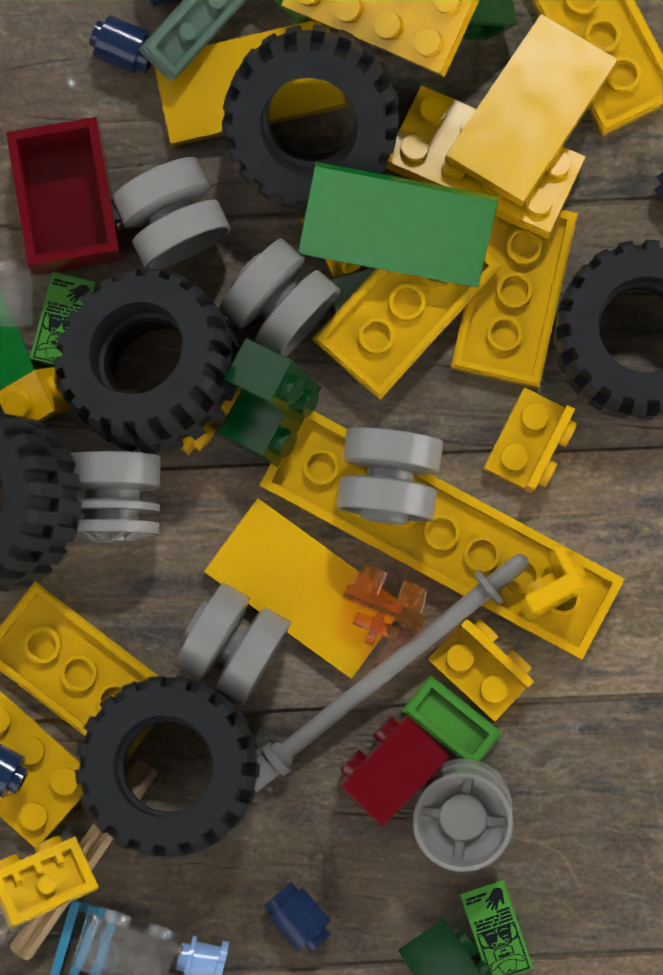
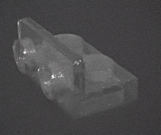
[70,908,184,975]

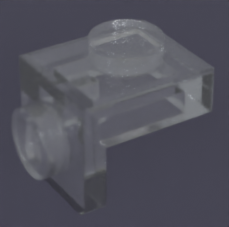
[0,262,34,326]

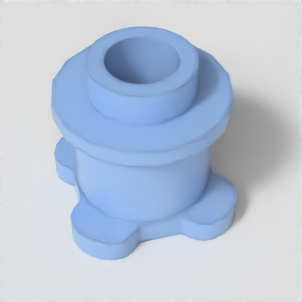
[175,936,229,975]

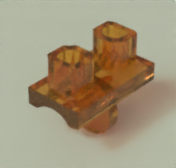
[343,564,427,647]

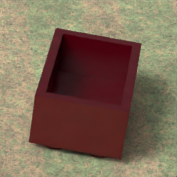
[6,117,124,276]
[340,715,449,827]

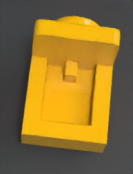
[0,367,71,422]

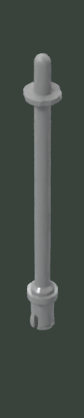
[254,554,529,793]

